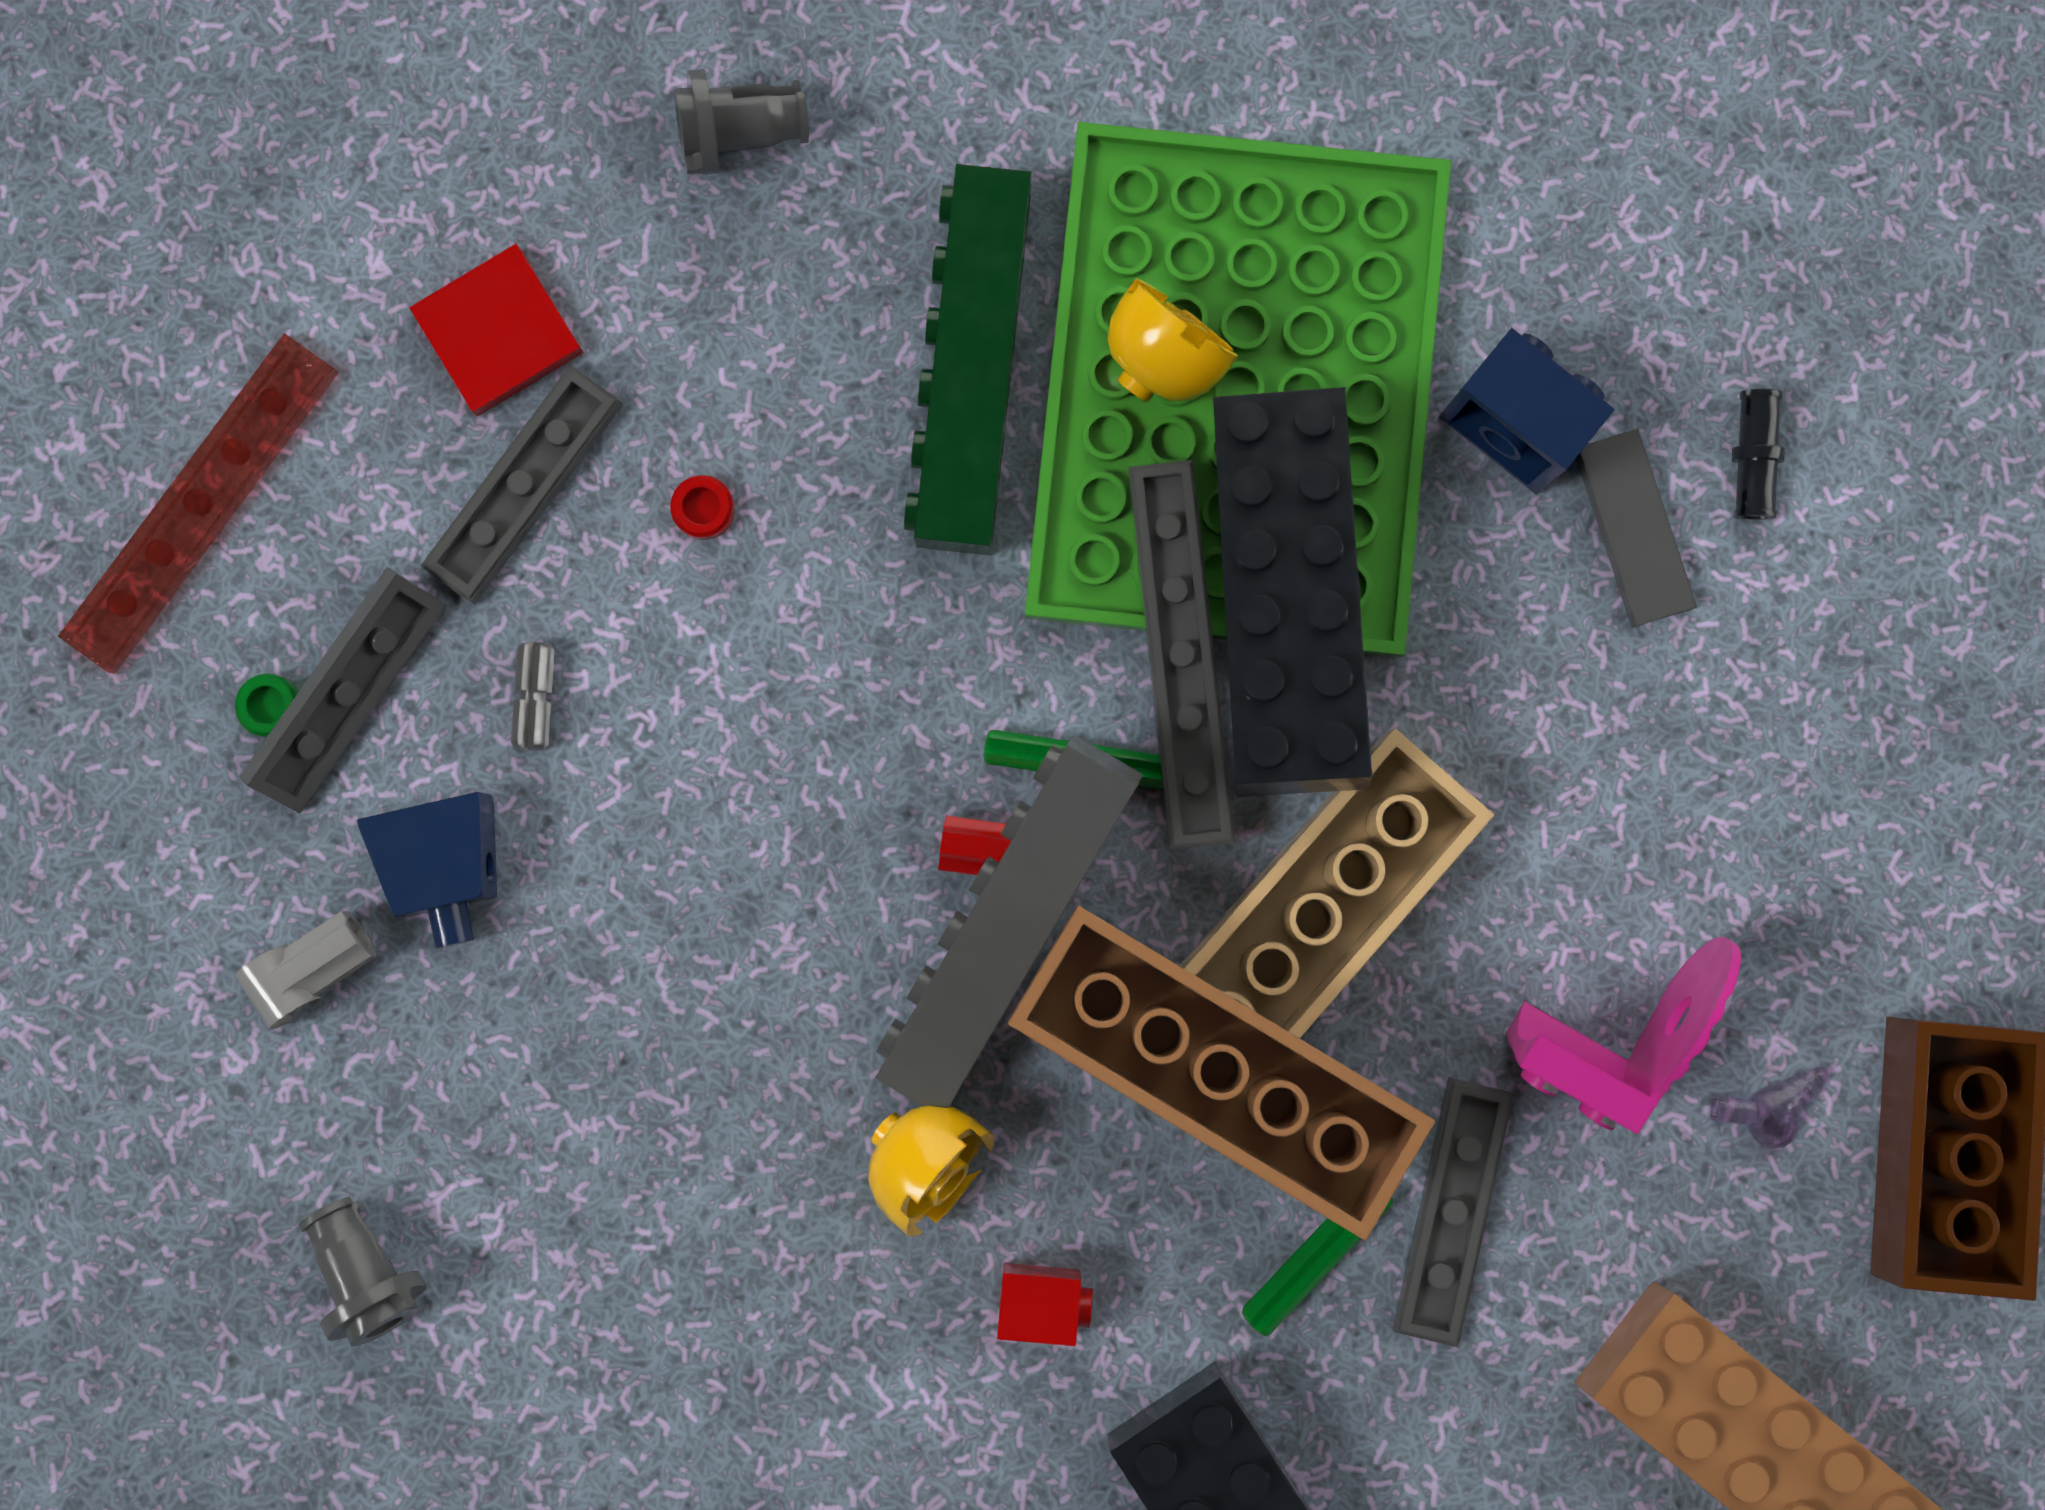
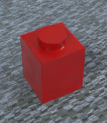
[997,1263,1093,1347]

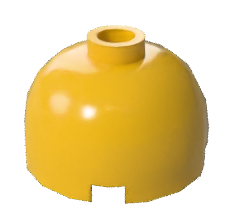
[1107,278,1238,402]
[868,1105,994,1237]

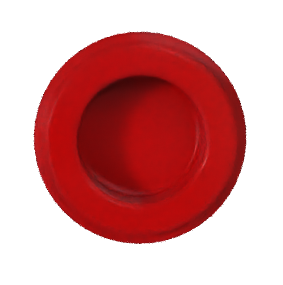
[670,475,735,540]

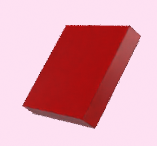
[409,243,584,416]

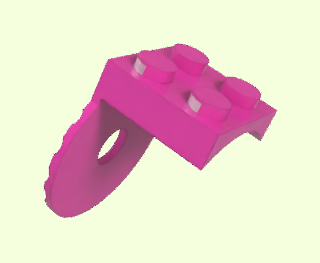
[1506,937,1741,1135]

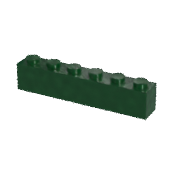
[904,164,1032,556]

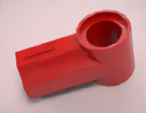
[938,815,1011,876]

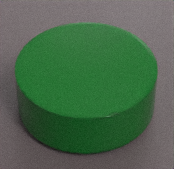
[235,674,299,738]

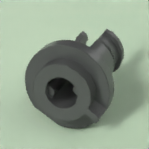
[674,69,809,175]
[299,1196,427,1347]

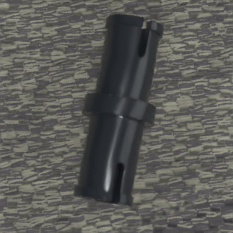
[1732,388,1785,520]

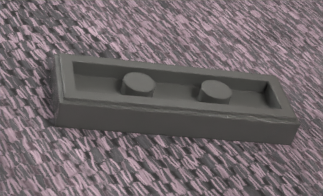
[1576,428,1697,628]

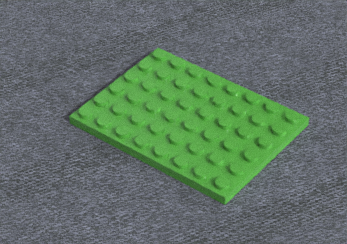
[1025,122,1451,658]

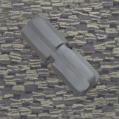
[511,642,555,751]

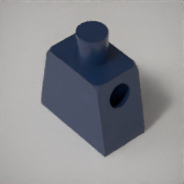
[357,792,497,949]

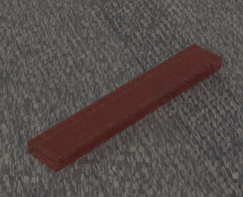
[58,333,339,674]

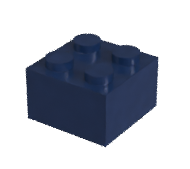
[1438,327,1615,494]

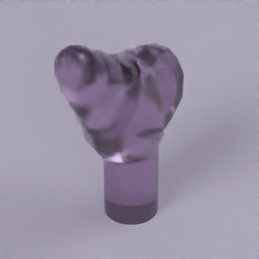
[1710,1067,1829,1149]

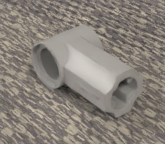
[235,911,377,1030]

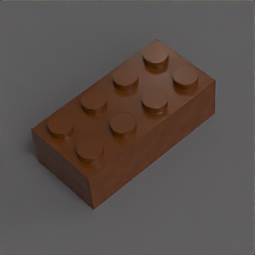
[1870,1017,2045,1301]

